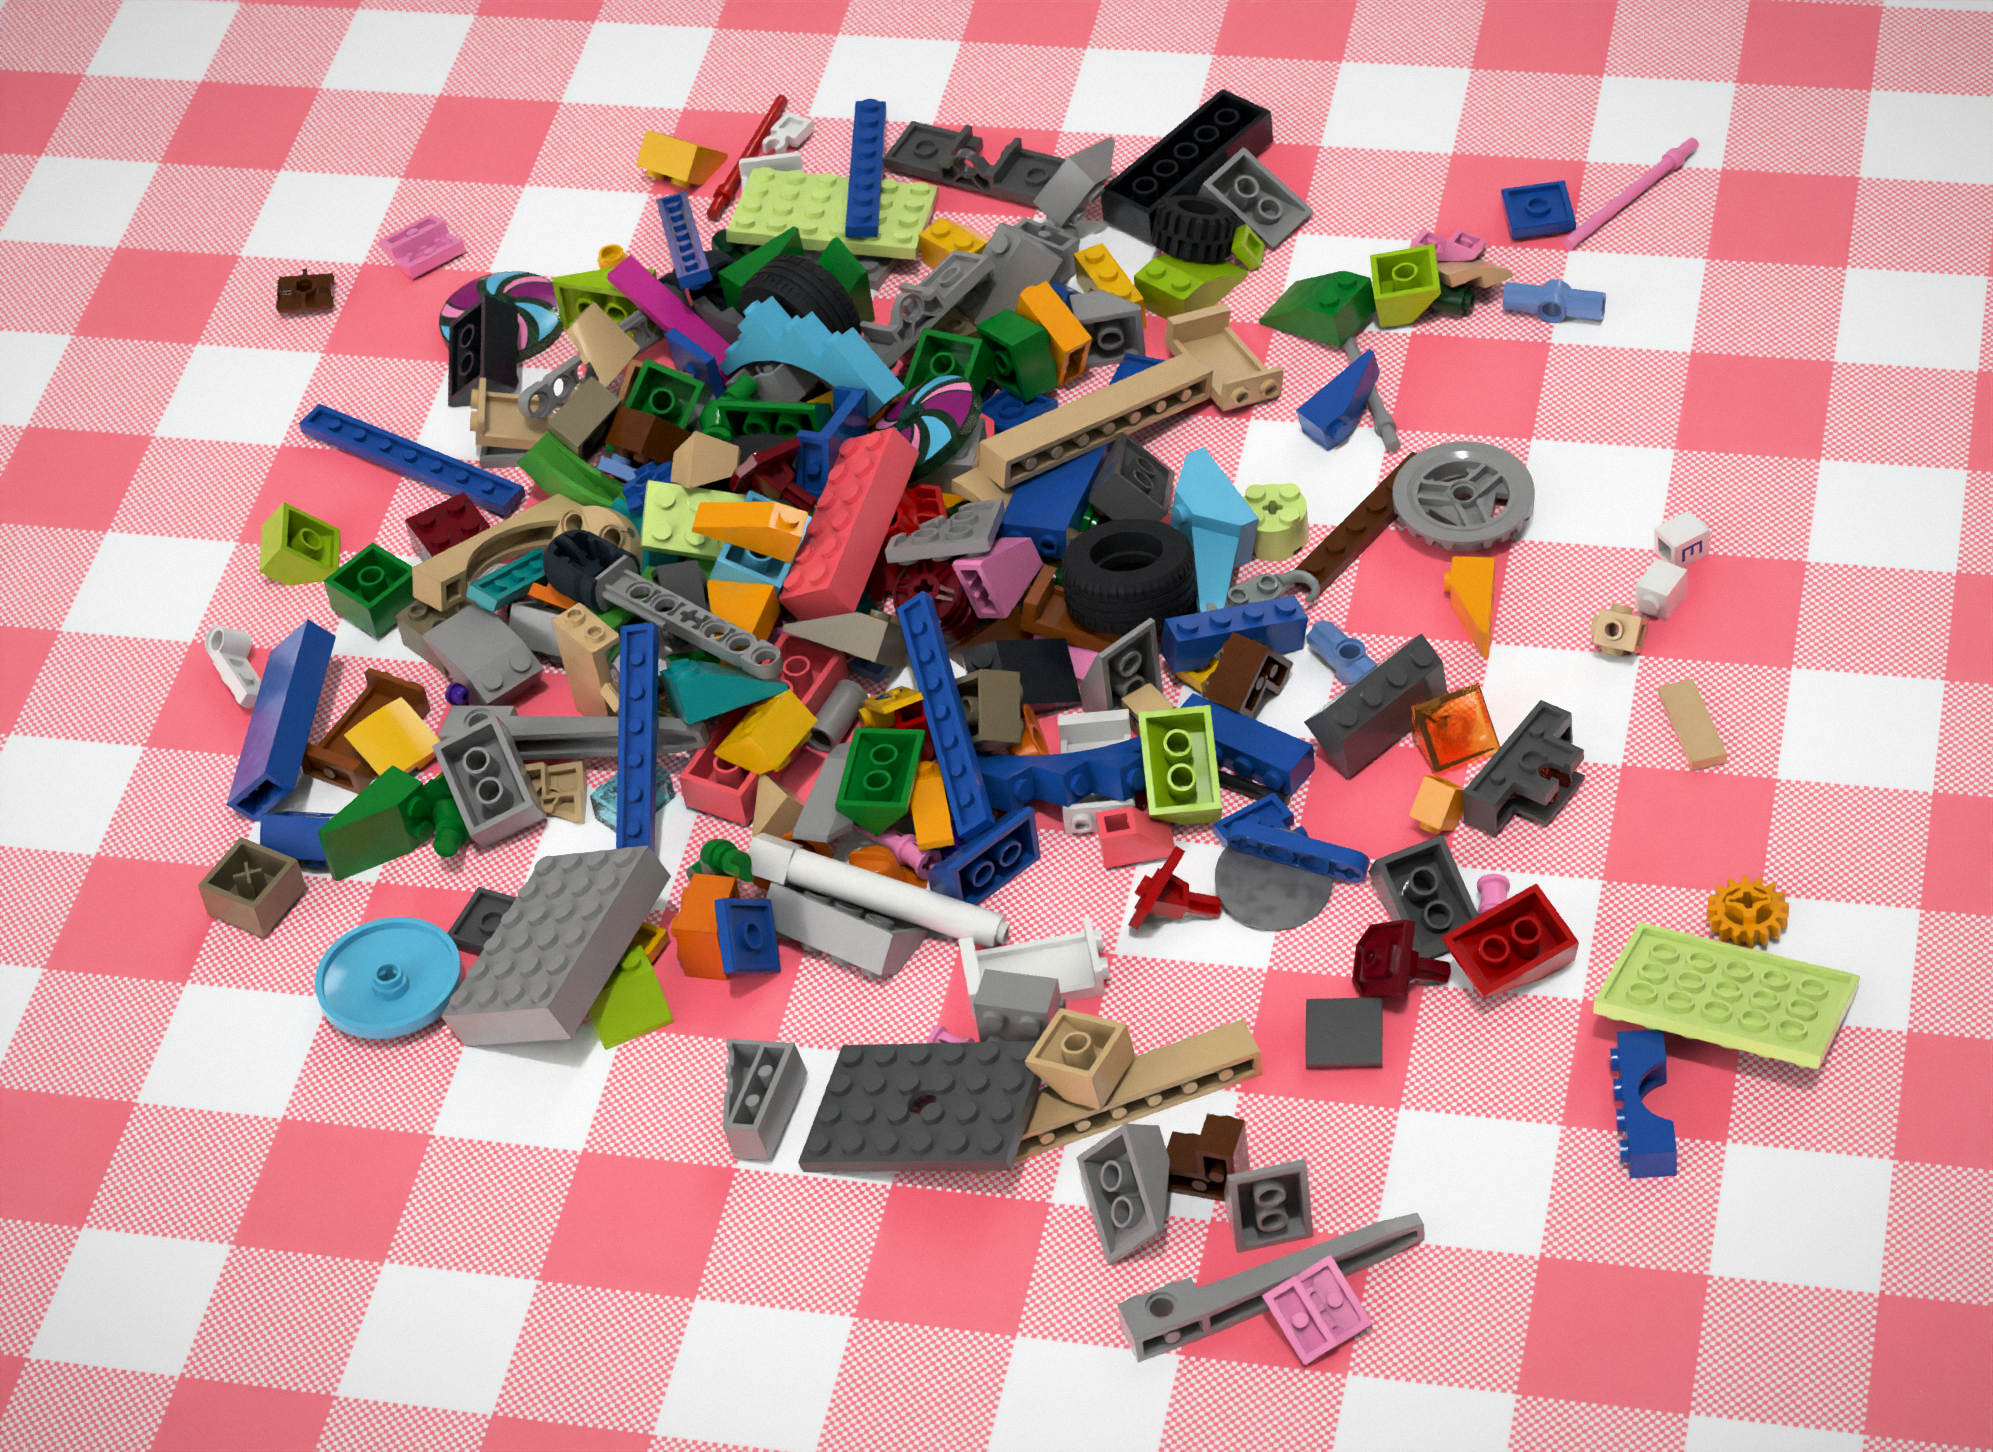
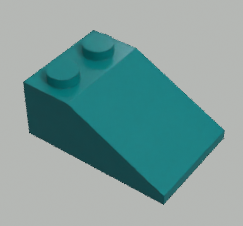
[660,658,788,725]

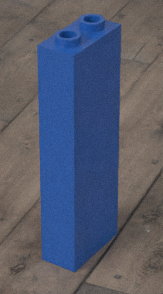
[999,440,1116,559]
[226,619,336,822]

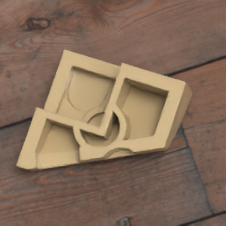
[566,302,640,388]

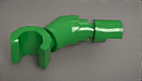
[699,374,759,442]
[424,772,469,858]
[686,838,755,882]

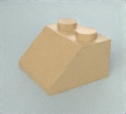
[1025,1008,1135,1110]

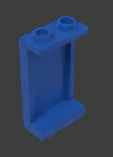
[796,386,867,500]

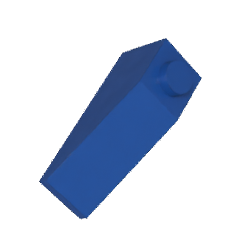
[1296,349,1380,451]

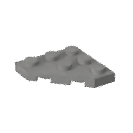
[885,499,1005,565]

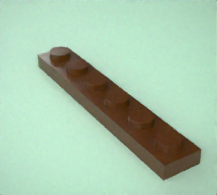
[1294,451,1417,596]

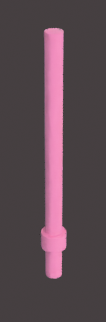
[1562,137,1699,250]

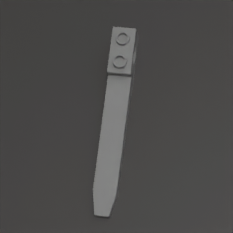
[438,705,710,760]
[1117,1212,1425,1363]

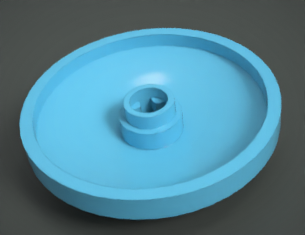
[315,917,463,1039]

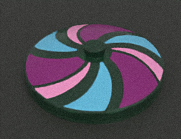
[439,271,564,363]
[870,374,982,484]

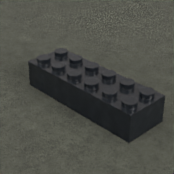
[1100,88,1274,244]

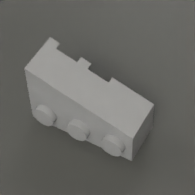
[723,1038,808,1160]

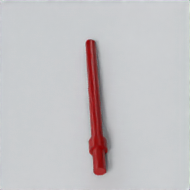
[706,94,788,219]

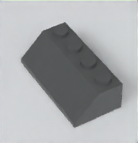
[1304,633,1448,780]

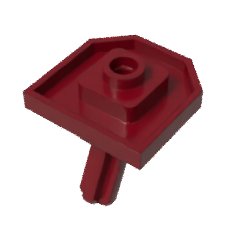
[728,436,818,514]
[1352,919,1451,999]

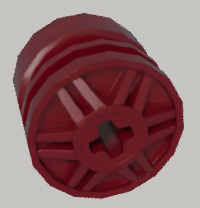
[892,558,980,644]

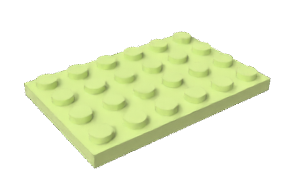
[726,167,938,260]
[1593,922,1860,1069]

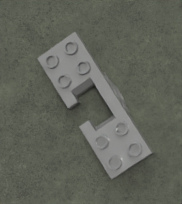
[819,250,995,390]

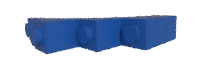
[975,736,1146,812]

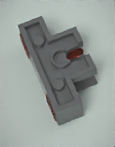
[1463,700,1585,835]

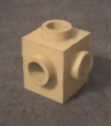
[1590,603,1649,656]

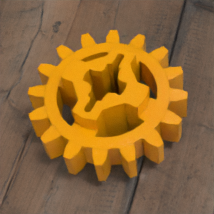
[1706,875,1789,949]

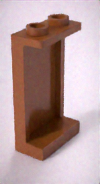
[1019,564,1163,652]
[301,668,431,794]

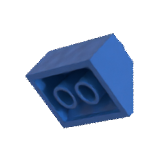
[927,806,1041,906]

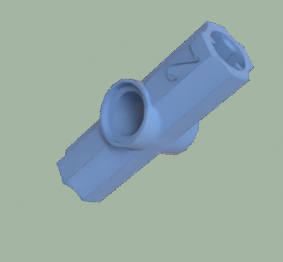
[1502,279,1606,323]
[1306,619,1377,685]

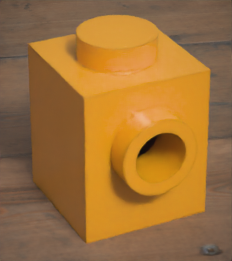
[1409,775,1465,834]

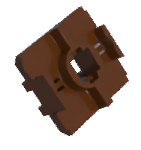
[276,269,334,313]

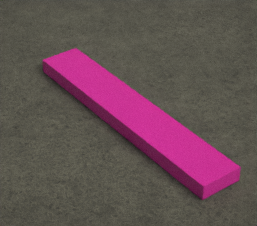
[607,255,745,386]

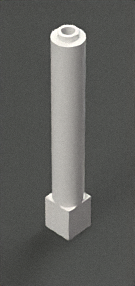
[748,833,1010,949]

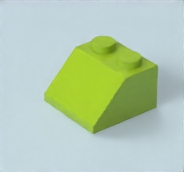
[1369,244,1441,328]
[259,502,340,586]
[587,945,674,1051]

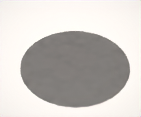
[1214,828,1332,930]

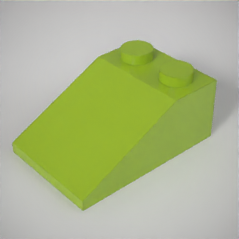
[1133,254,1248,320]
[552,267,657,340]

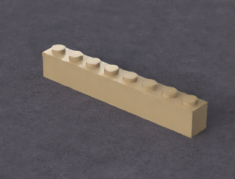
[978,352,1213,489]
[975,1019,1263,1176]

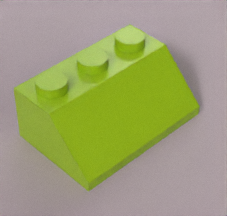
[1138,705,1222,825]

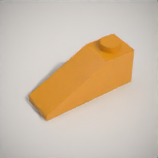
[692,502,808,563]
[1444,556,1496,657]
[910,761,955,851]

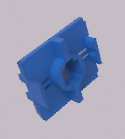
[622,460,673,514]

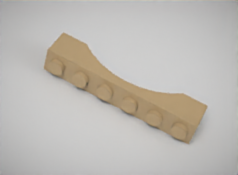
[412,493,583,612]

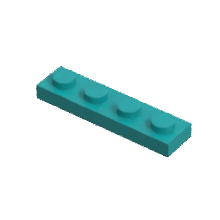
[466,548,549,612]

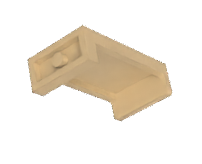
[1164,303,1284,411]
[469,378,565,450]
[551,603,620,716]

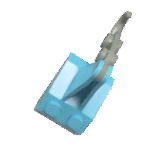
[1170,447,1320,613]

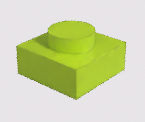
[1231,224,1265,271]

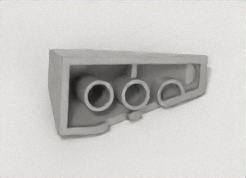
[793,742,853,843]

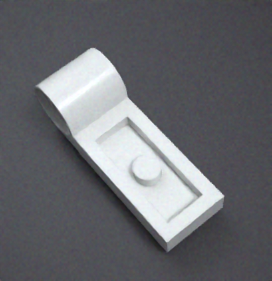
[205,625,262,709]

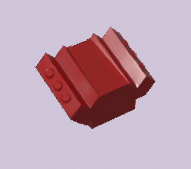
[864,484,953,602]

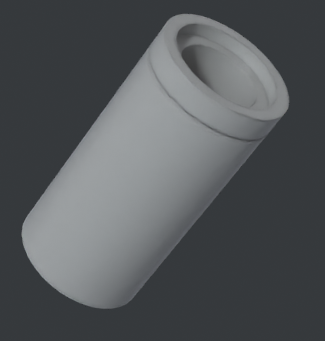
[807,679,868,753]

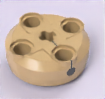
[550,505,643,572]

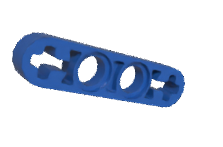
[1226,820,1370,883]

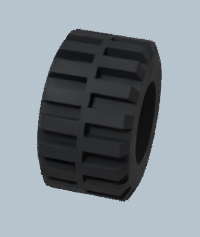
[1151,195,1238,262]

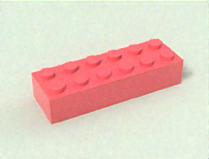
[778,427,919,621]
[679,633,849,826]

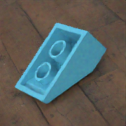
[709,490,812,598]

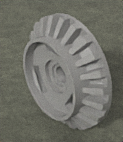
[1392,441,1535,551]

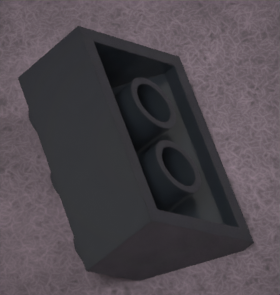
[448,295,519,407]

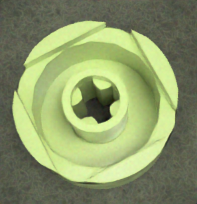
[1243,483,1309,561]

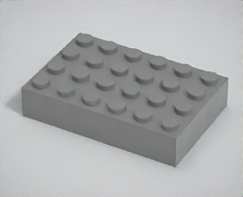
[441,846,671,1046]

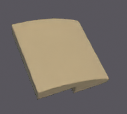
[1437,258,1513,288]

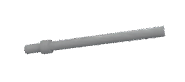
[1343,335,1401,452]

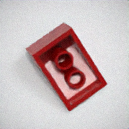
[1441,883,1579,999]

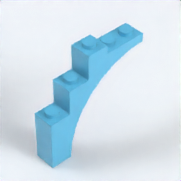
[719,296,905,419]

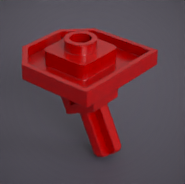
[1128,846,1222,930]

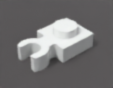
[762,111,815,154]

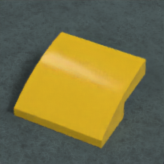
[344,697,441,776]

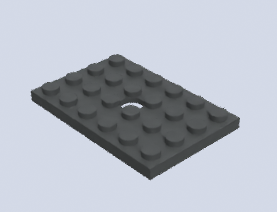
[798,1041,1042,1172]

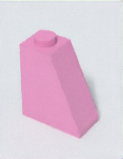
[952,537,1043,619]

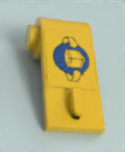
[857,686,924,728]

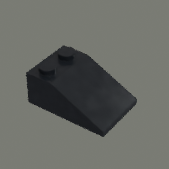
[961,638,1082,718]

